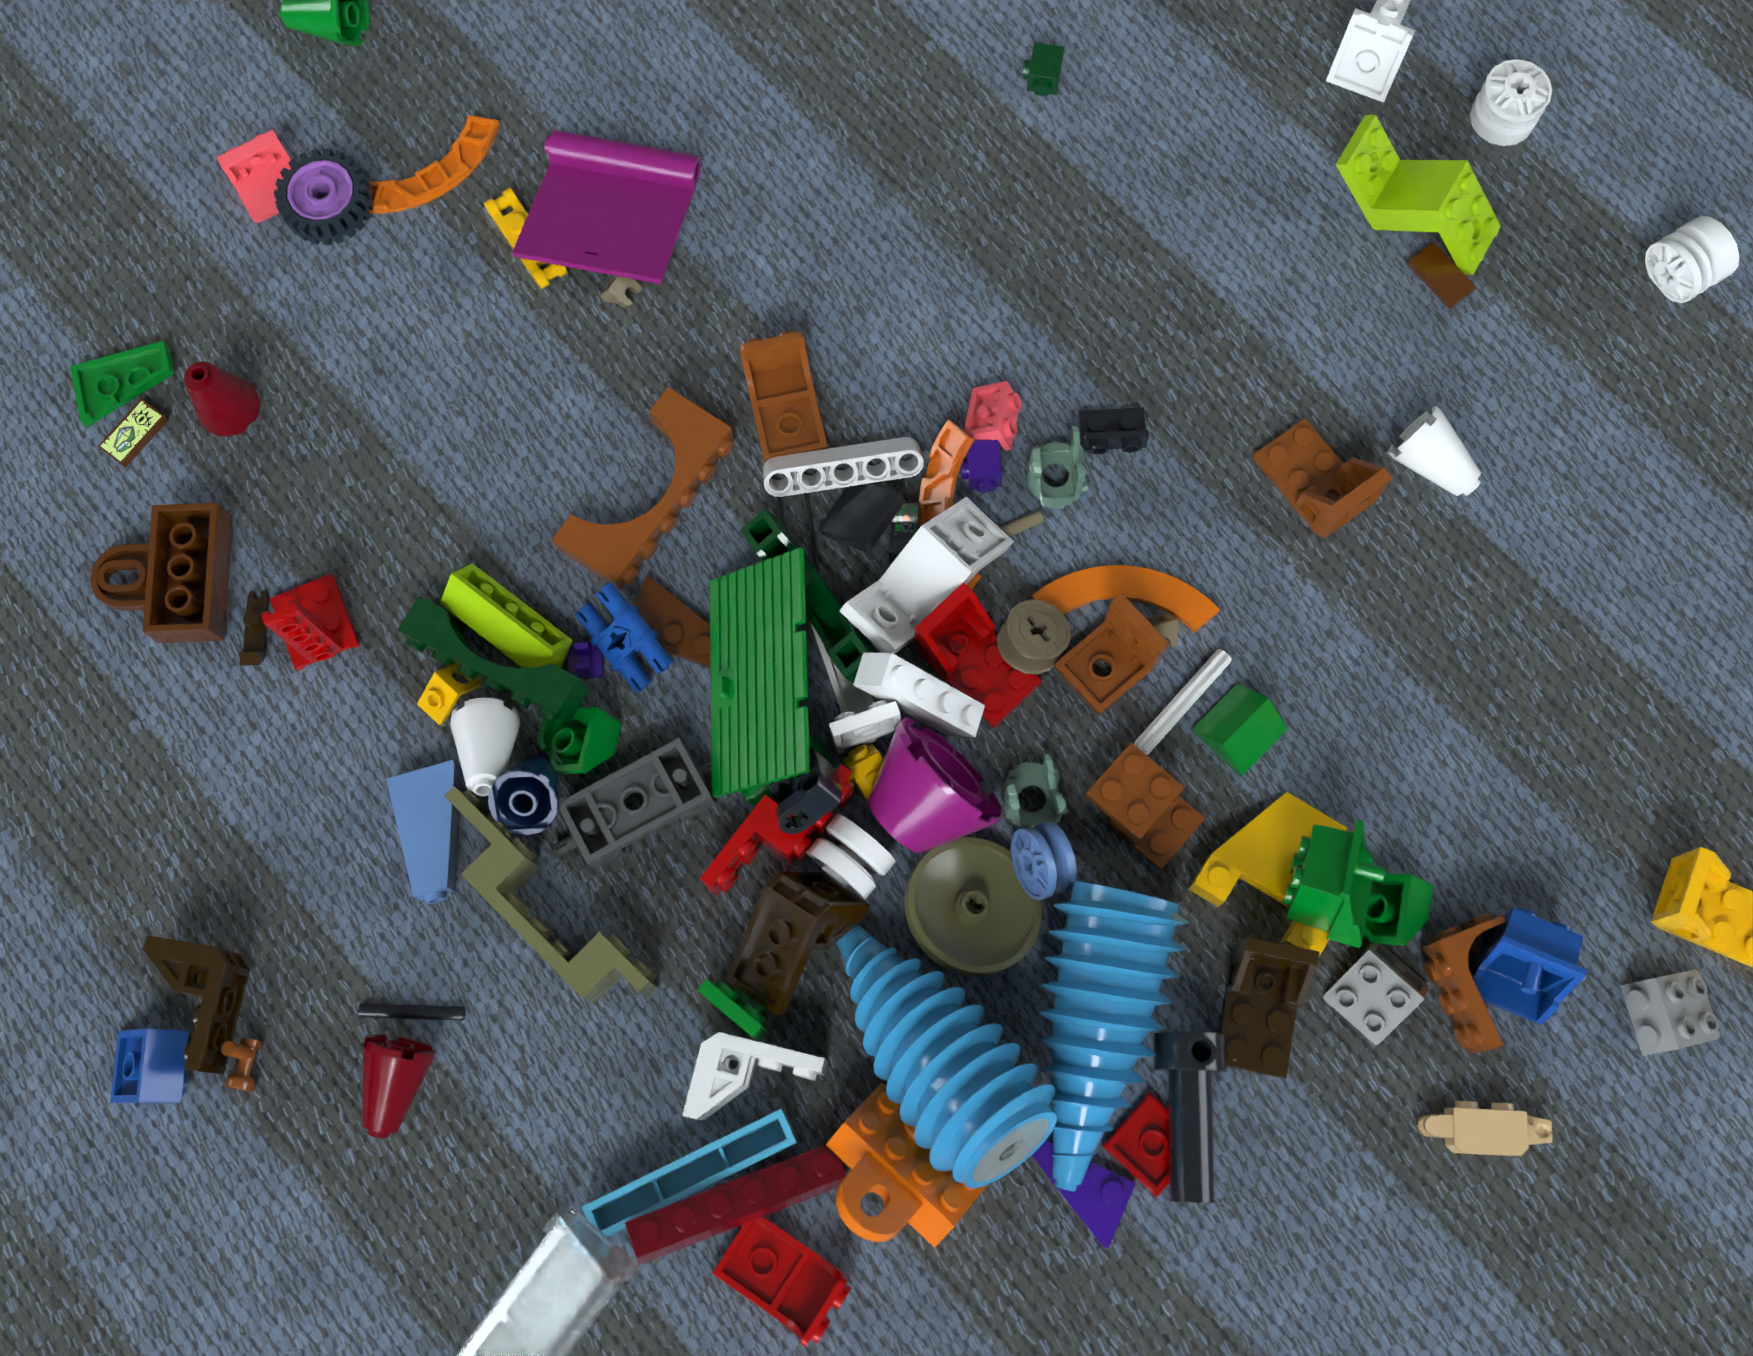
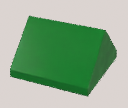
[1191,683,1288,777]

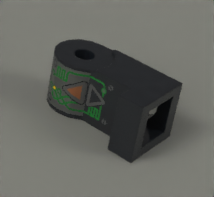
[888,502,920,563]

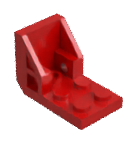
[914,582,1042,729]

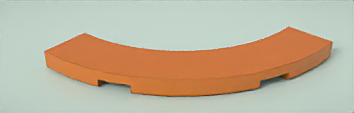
[369,115,500,213]
[919,420,982,590]
[1031,565,1220,633]

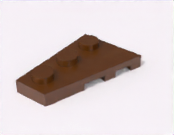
[626,575,711,669]

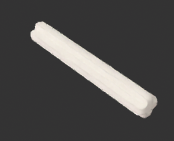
[1134,649,1231,755]

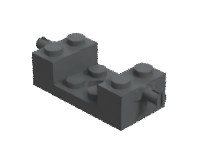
[553,738,716,870]

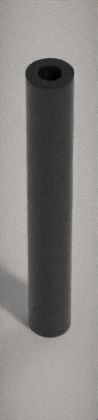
[358,1003,466,1021]

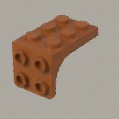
[739,331,828,463]
[1421,913,1506,1054]

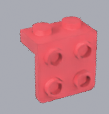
[216,129,291,223]

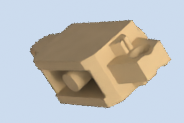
[1416,1101,1552,1156]

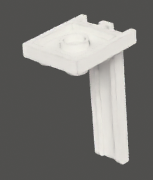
[1326,0,1415,103]
[809,621,901,754]

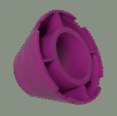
[868,717,1004,853]

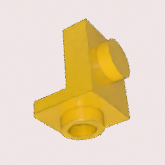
[843,744,884,803]

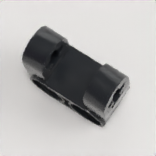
[769,746,843,834]

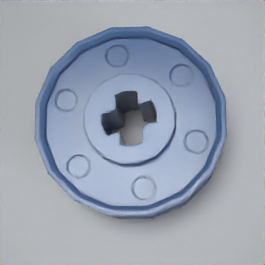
[1010,821,1077,901]

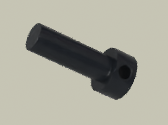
[1153,1032,1227,1203]

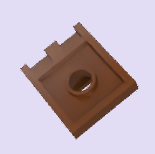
[1054,593,1169,716]

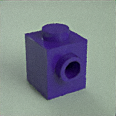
[960,439,1003,493]

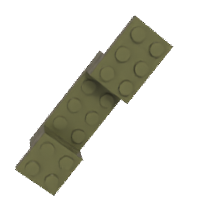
[444,786,658,1004]

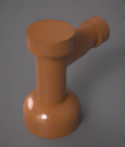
[221,1038,263,1092]

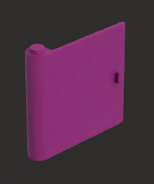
[512,130,701,284]

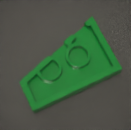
[70,341,174,428]

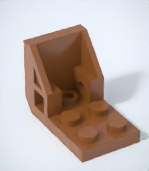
[1252,418,1393,538]

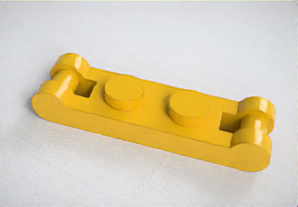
[483,187,568,289]

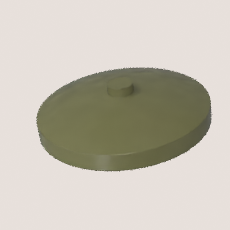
[904,837,1042,977]

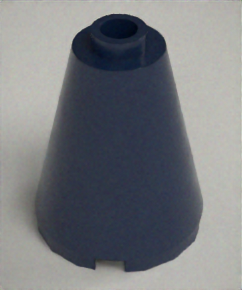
[488,754,559,835]

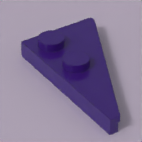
[1031,1140,1136,1249]

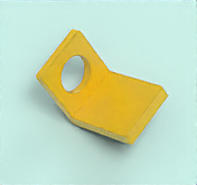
[417,664,483,725]

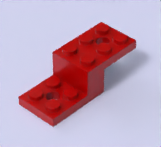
[700,764,855,896]

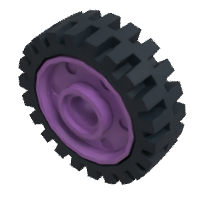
[274,149,374,245]

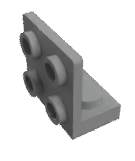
[1323,942,1429,1045]

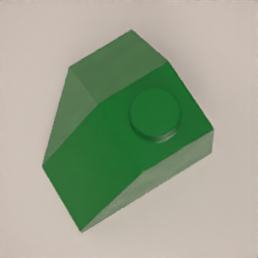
[537,707,622,774]
[1364,873,1433,946]

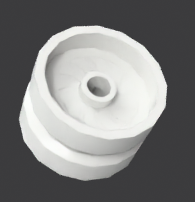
[806,814,896,900]

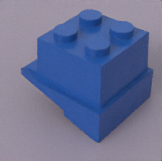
[1468,908,1588,1025]

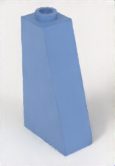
[386,760,462,904]

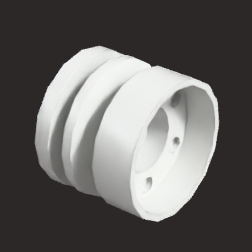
[1470,59,1552,146]
[1645,216,1739,303]

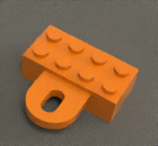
[826,1082,988,1248]

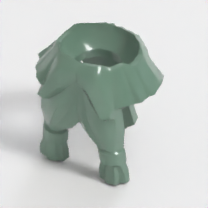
[1026,426,1088,509]
[1000,754,1068,829]

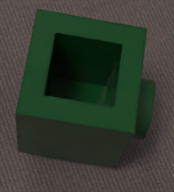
[1022,42,1065,96]

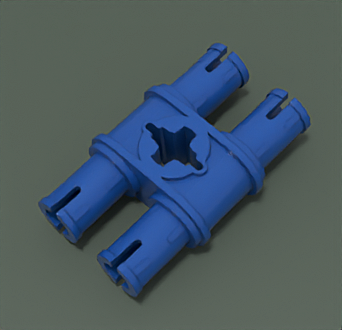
[574,582,675,694]

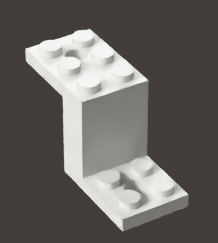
[840,497,1014,654]

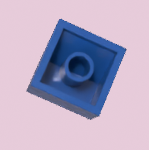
[110,1028,190,1103]

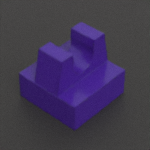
[568,642,604,679]

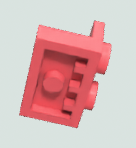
[964,381,1022,451]

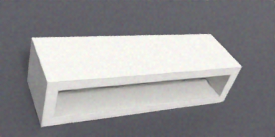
[853,653,985,737]

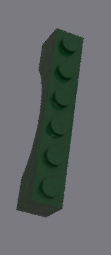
[740,509,876,683]
[397,596,590,724]

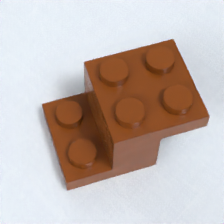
[1085,742,1206,871]

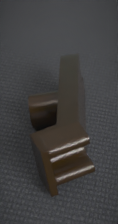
[239,590,269,666]

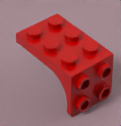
[712,1217,851,1347]

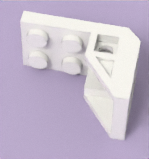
[682,1032,828,1121]

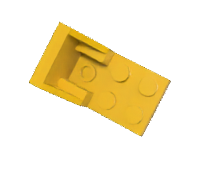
[1651,847,1753,968]

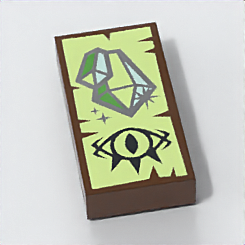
[98,398,168,468]

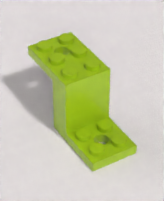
[1335,115,1501,275]

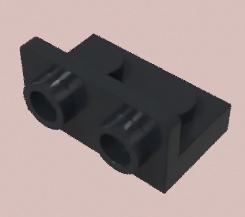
[1078,407,1149,455]

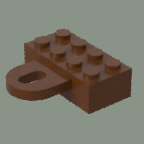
[90,503,232,643]

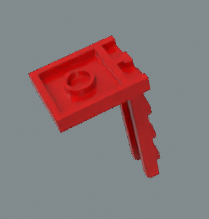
[261,573,360,671]

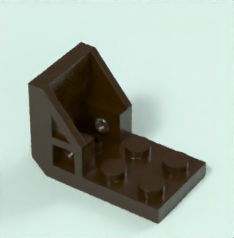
[726,872,870,1015]
[143,935,250,1075]
[1219,937,1320,1079]

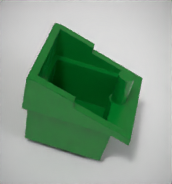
[1283,820,1386,948]

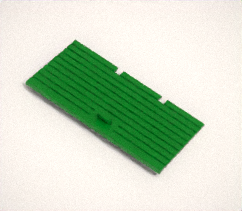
[710,548,810,798]

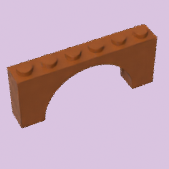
[551,387,734,591]

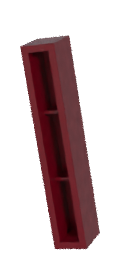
[625,1145,846,1265]

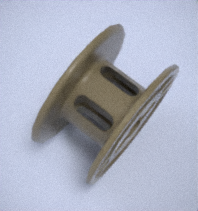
[997,600,1071,675]

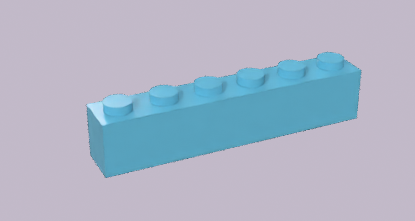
[582,1109,799,1241]

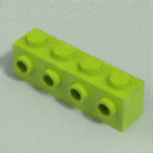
[440,563,573,668]

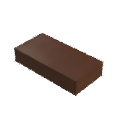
[1407,242,1476,310]

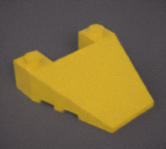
[1188,792,1347,957]

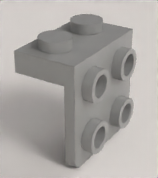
[1620,969,1720,1056]

